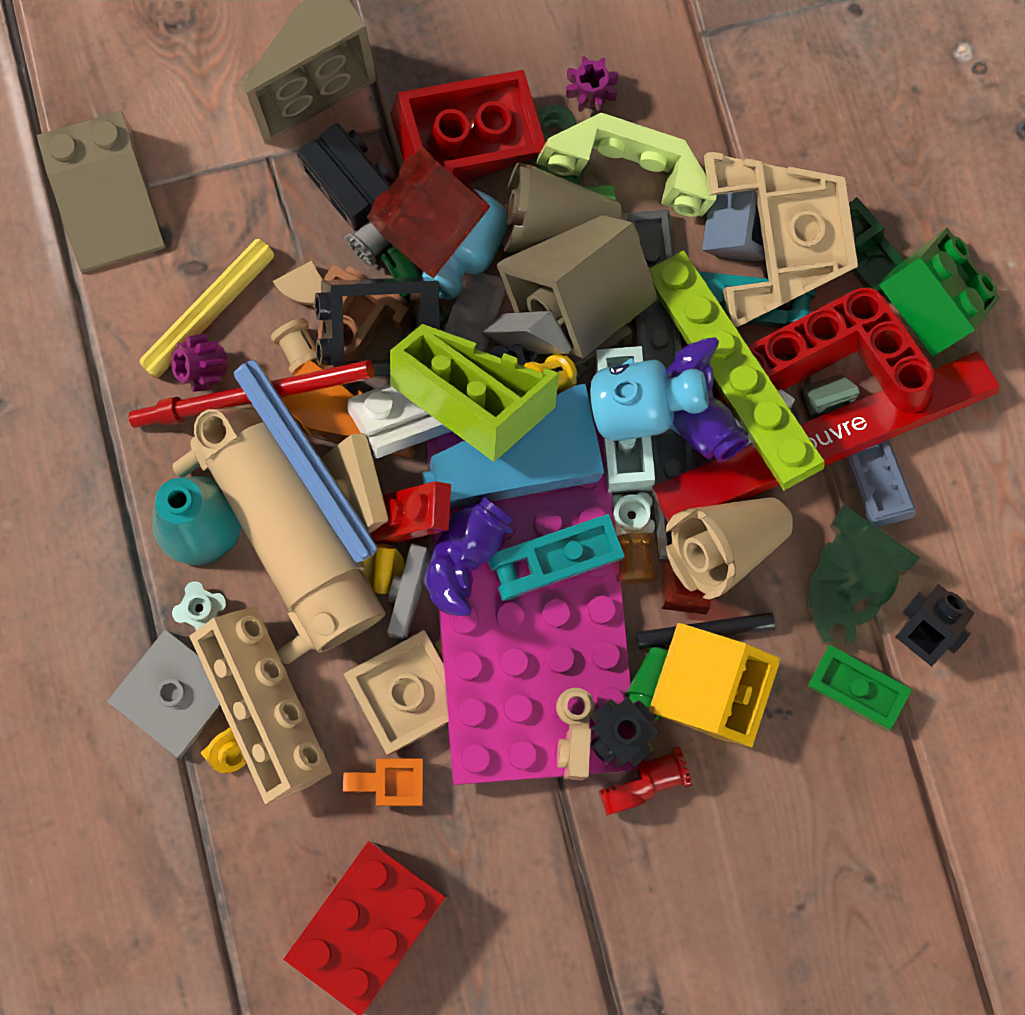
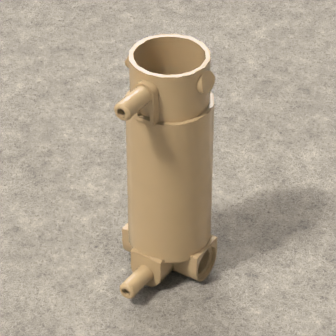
[173,407,386,664]

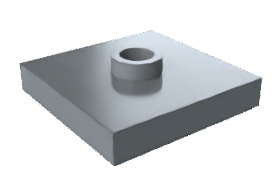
[107,630,221,759]

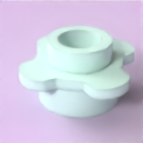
[612,492,655,539]
[172,581,226,630]

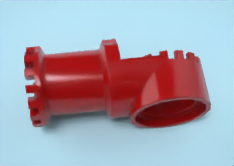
[599,746,692,816]

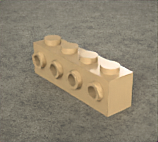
[189,606,332,804]

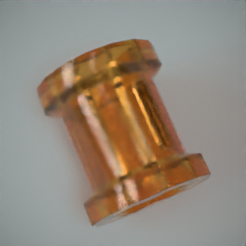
[616,533,657,585]

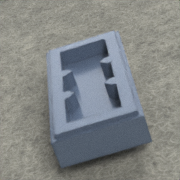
[845,440,917,529]

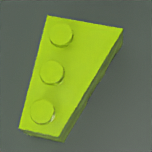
[390,324,559,462]

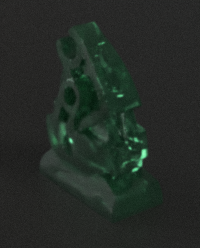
[807,504,920,644]

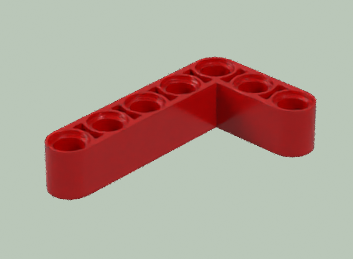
[712,288,934,416]

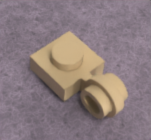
[556,688,595,780]

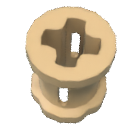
[271,318,319,376]

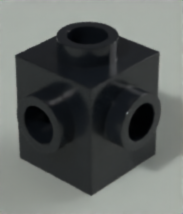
[895,584,974,667]
[590,697,659,768]

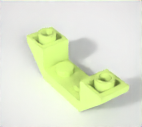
[536,113,717,217]

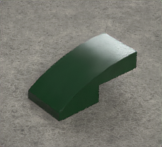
[849,197,904,295]

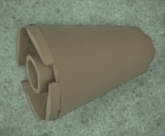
[501,163,628,253]

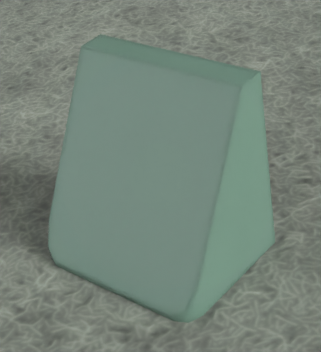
[801,375,860,418]

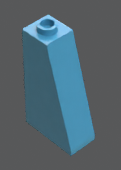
[423,384,604,509]

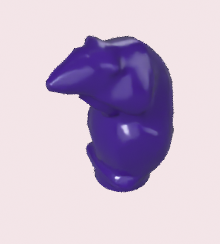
[666,337,749,462]
[424,497,514,617]

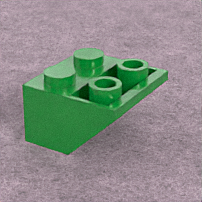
[879,227,1000,357]

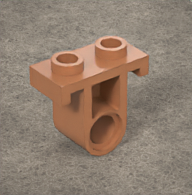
[318,264,410,362]

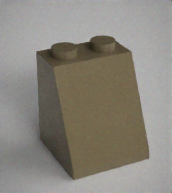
[497,215,658,358]

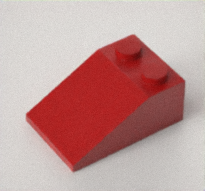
[390,69,545,193]

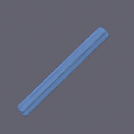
[234,360,378,563]

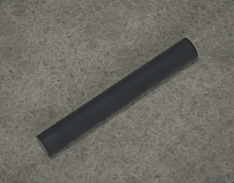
[636,612,775,650]

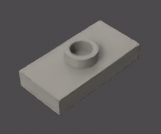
[387,544,430,641]

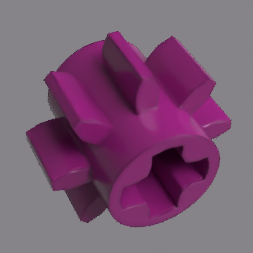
[566,56,618,113]
[171,334,228,392]

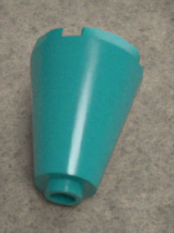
[152,476,242,566]

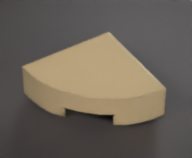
[273,260,323,307]

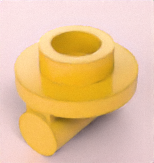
[362,543,405,594]
[200,727,246,773]

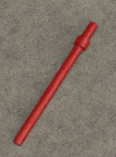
[129,360,375,428]

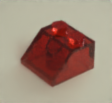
[367,146,491,279]

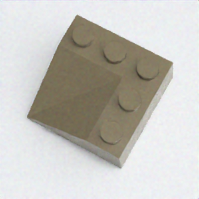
[233,0,377,144]

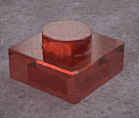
[661,560,711,615]

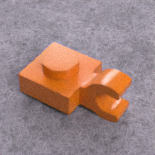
[343,759,423,806]

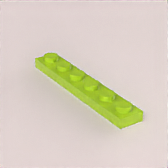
[650,250,824,491]

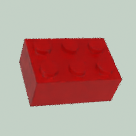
[283,841,448,1015]

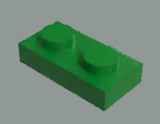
[806,645,912,731]

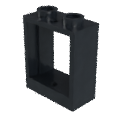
[314,277,440,376]

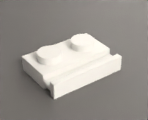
[347,384,451,459]

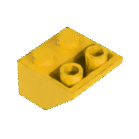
[649,623,781,747]

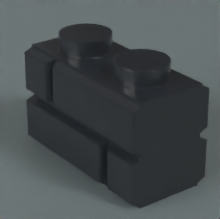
[297,123,396,231]

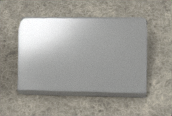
[481,311,572,354]

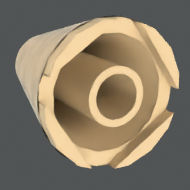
[666,497,793,599]

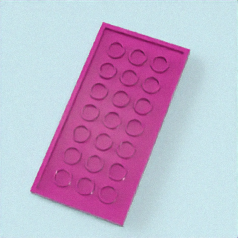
[425,410,638,786]

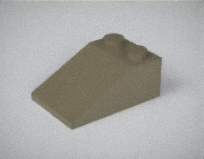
[36,110,166,273]

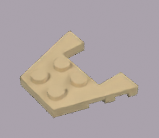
[704,152,858,328]

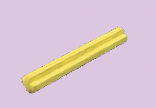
[139,239,274,378]

